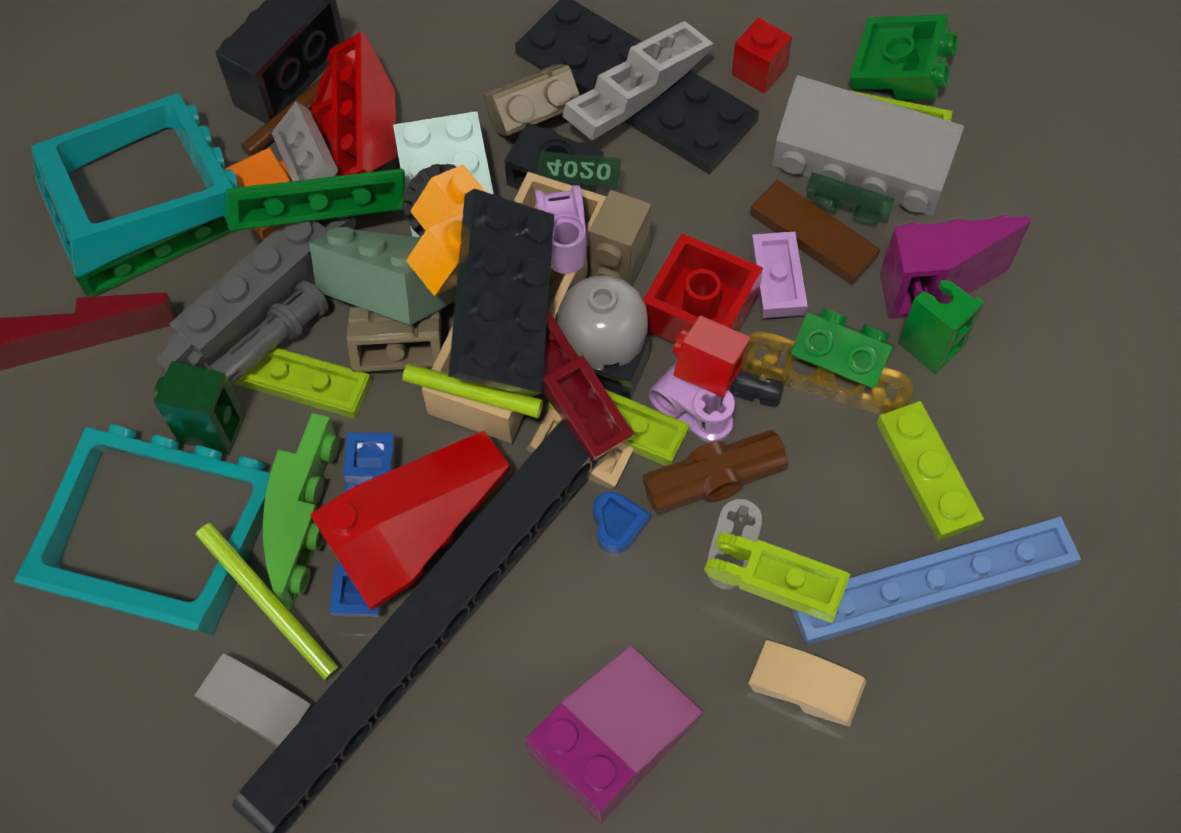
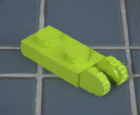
[704,532,850,624]

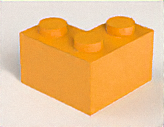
[406,164,486,296]

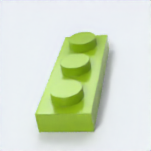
[877,401,984,542]

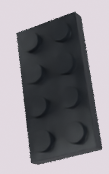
[448,188,554,397]

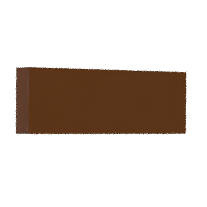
[750,180,880,285]

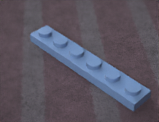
[791,516,1081,646]

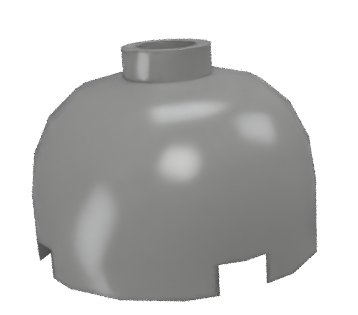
[557,275,648,369]

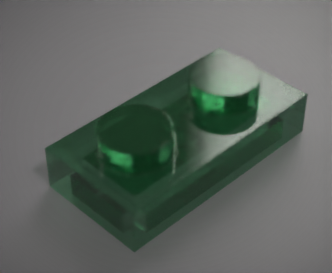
[806,172,895,225]

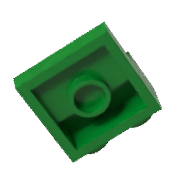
[849,14,958,100]

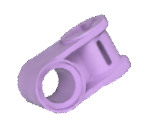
[534,185,586,274]
[647,360,735,443]

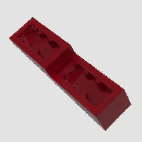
[0,292,178,371]
[542,311,634,461]

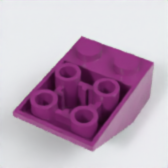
[880,215,1031,319]

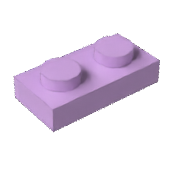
[751,231,808,318]

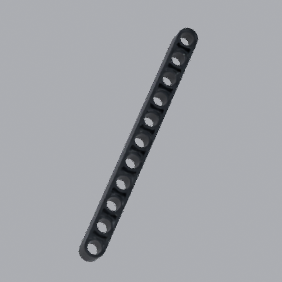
[232,420,608,833]

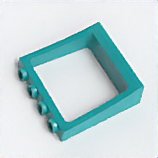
[31,92,238,277]
[14,424,270,636]

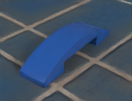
[329,432,395,617]

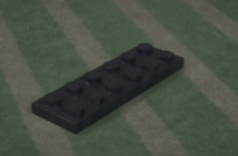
[515,0,759,175]

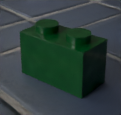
[153,361,245,455]

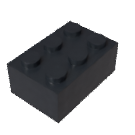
[215,0,345,124]

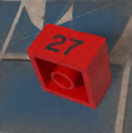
[643,233,763,343]

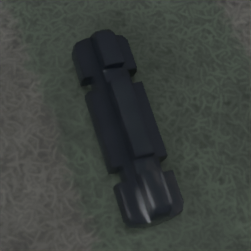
[728,370,784,407]

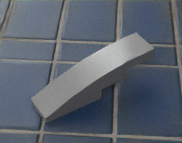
[562,21,714,140]

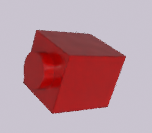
[731,17,793,94]
[672,315,751,397]

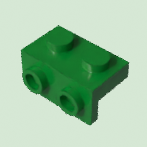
[791,307,895,388]

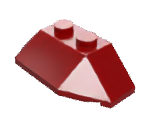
[311,32,397,176]

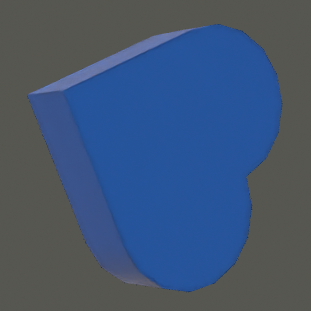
[593,491,651,554]

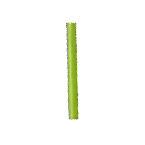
[195,522,339,681]

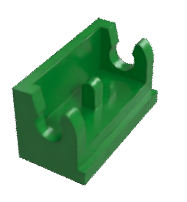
[898,280,984,374]

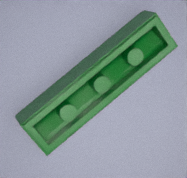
[223,169,405,231]
[72,216,233,297]

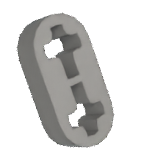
[707,499,762,590]

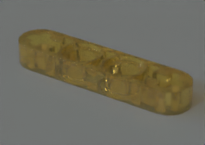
[742,331,913,415]

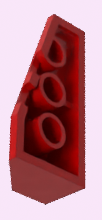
[310,430,510,611]

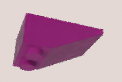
[525,646,704,824]

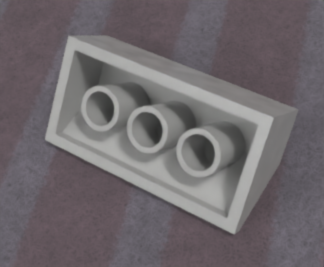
[772,75,964,216]

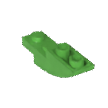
[263,413,339,609]

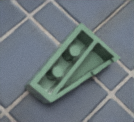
[309,227,457,325]

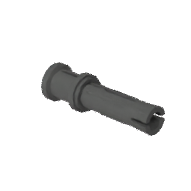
[207,280,329,386]

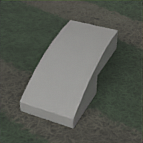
[194,653,311,747]

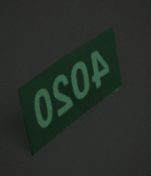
[537,151,621,187]

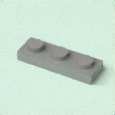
[272,101,338,181]

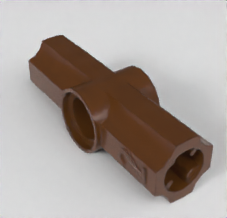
[642,429,788,515]

